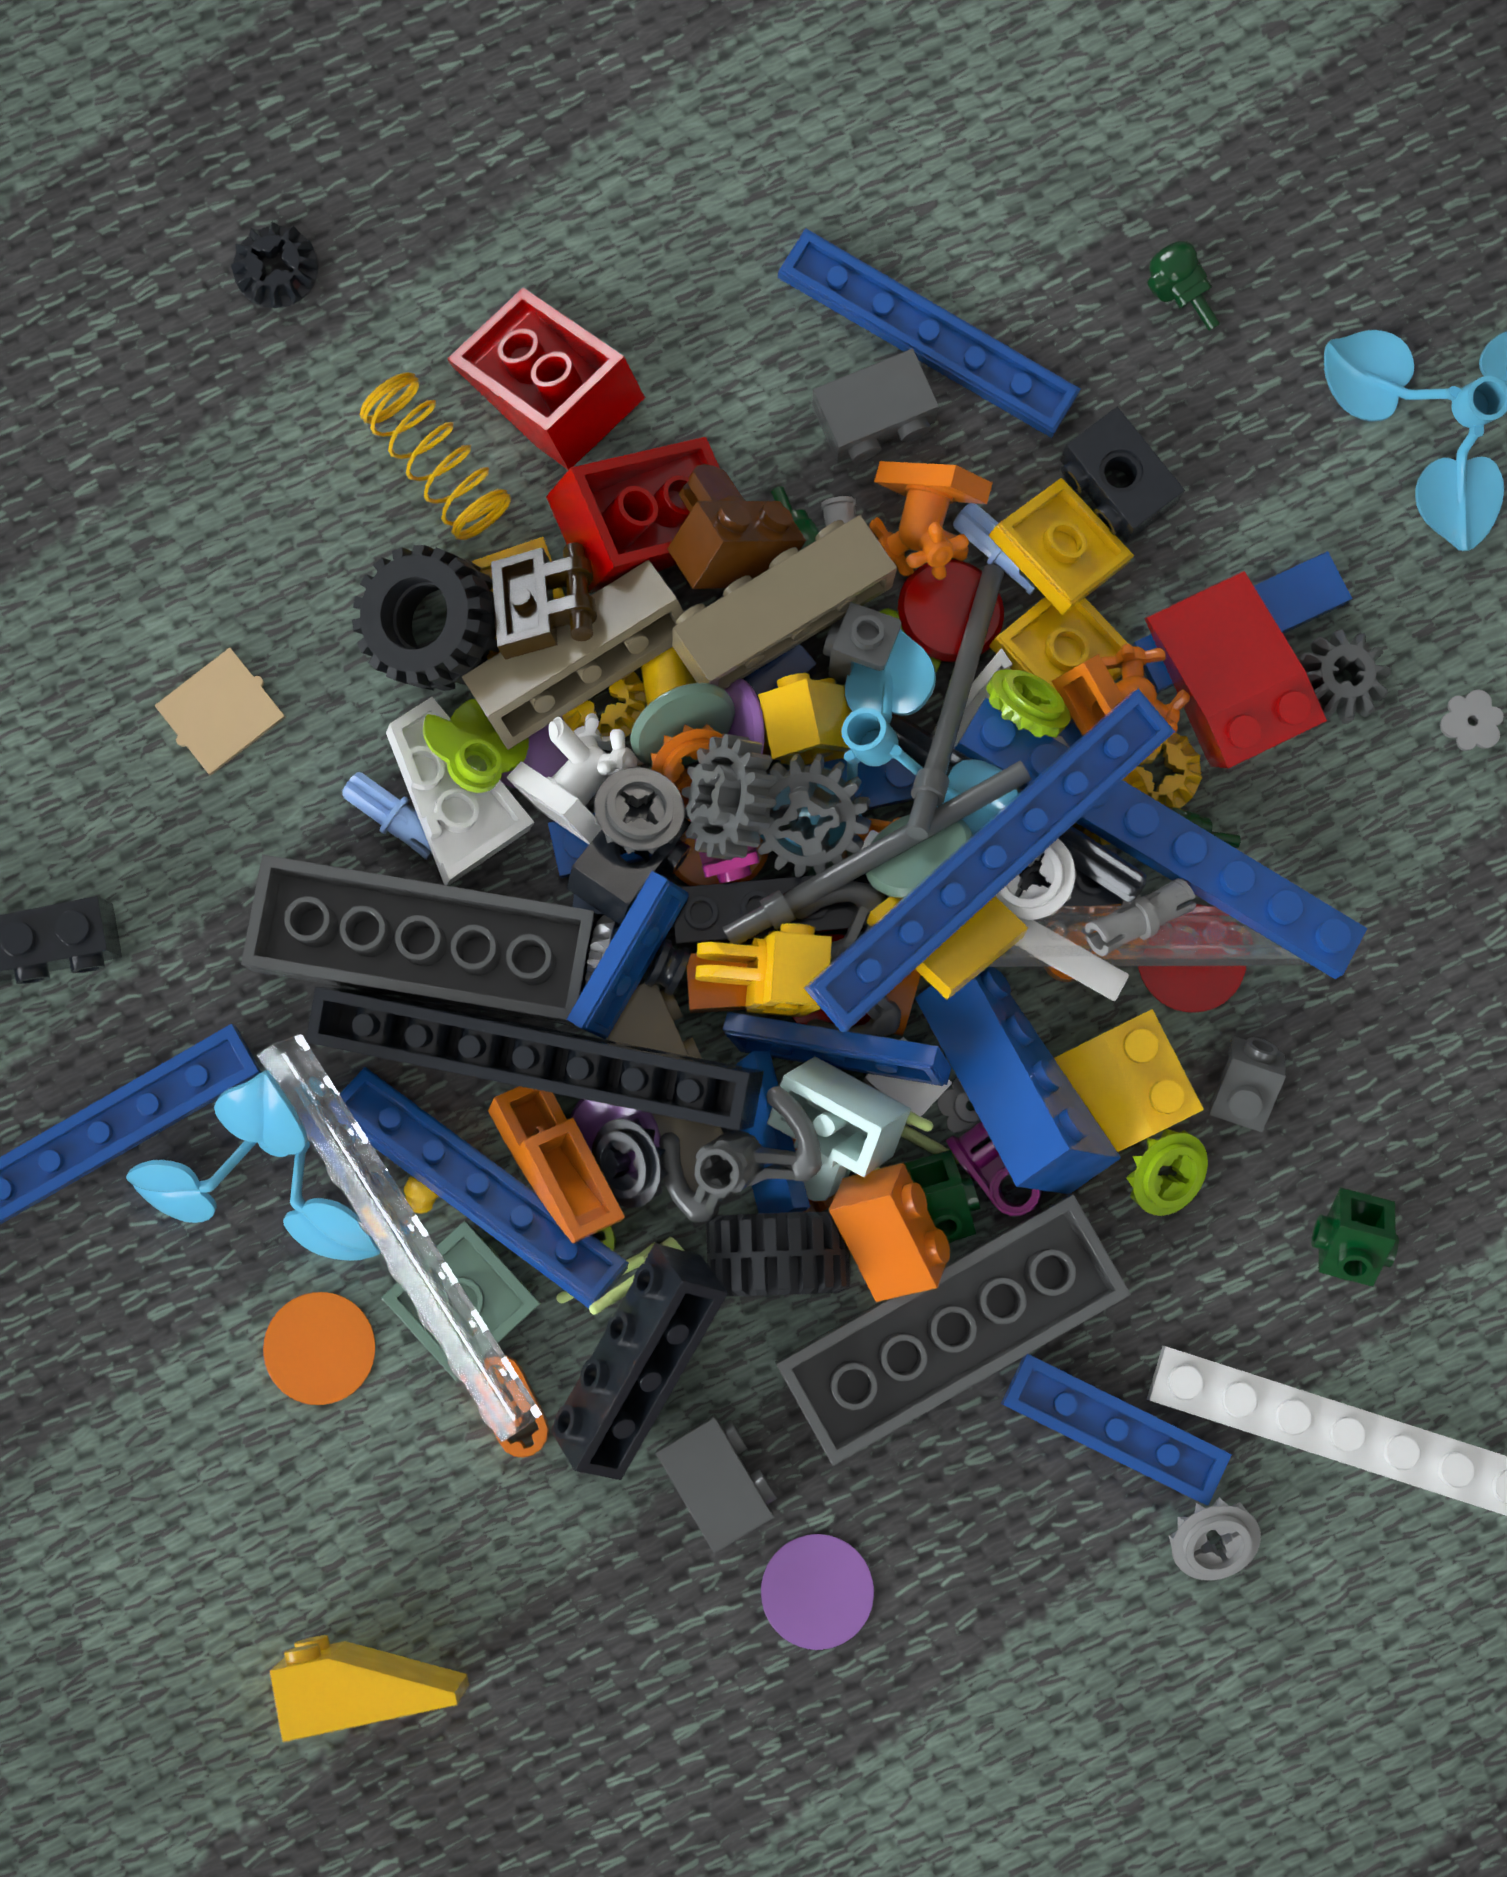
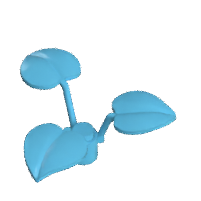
[1324,330,1507,551]
[760,629,1019,848]
[126,1070,385,1261]

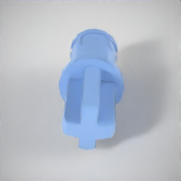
[953,503,1037,595]
[342,772,432,860]

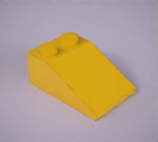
[1054,1009,1204,1152]
[270,1635,469,1742]

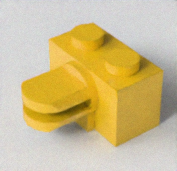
[758,673,852,765]
[695,924,832,1017]

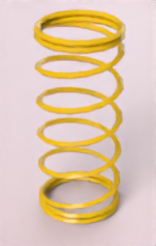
[359,372,511,540]

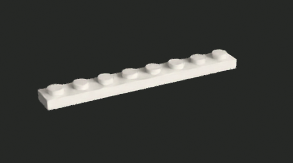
[1147,1346,1507,1516]

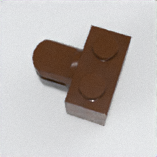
[667,464,807,589]

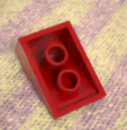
[447,288,645,470]
[546,437,720,593]
[1144,571,1327,769]

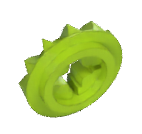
[986,669,1070,738]
[1126,1129,1208,1216]

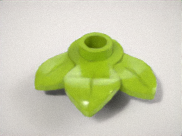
[423,699,529,793]

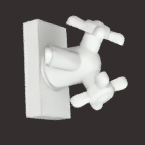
[507,713,644,844]

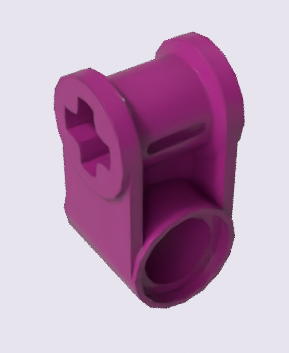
[946,1121,1043,1216]

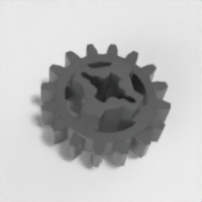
[682,734,777,860]
[757,754,871,878]

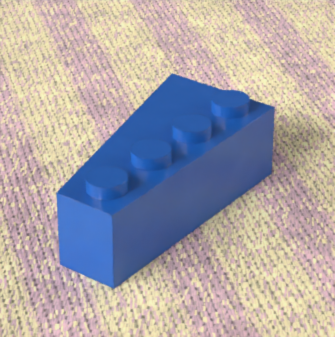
[915,966,1121,1194]

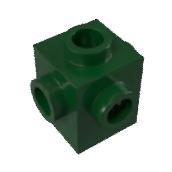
[904,1150,980,1243]
[1311,1187,1399,1287]

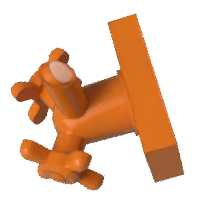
[869,461,993,580]
[1051,643,1190,753]

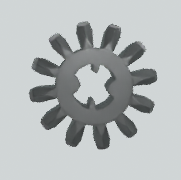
[1299,629,1391,724]

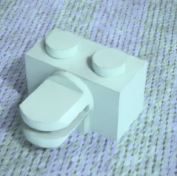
[767,1057,911,1201]

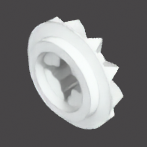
[995,839,1077,921]

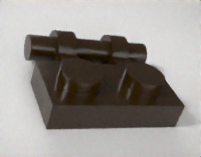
[491,542,597,660]

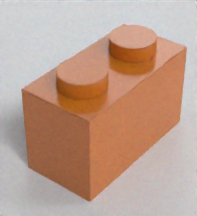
[829,1163,950,1302]

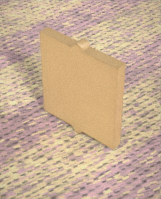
[154,647,286,776]

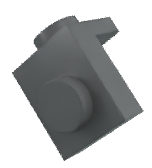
[823,602,901,684]
[1209,1036,1286,1132]

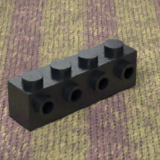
[0,896,122,984]
[550,1243,728,1480]

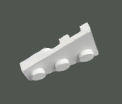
[386,697,534,886]

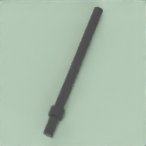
[906,564,1004,840]
[723,761,1031,944]

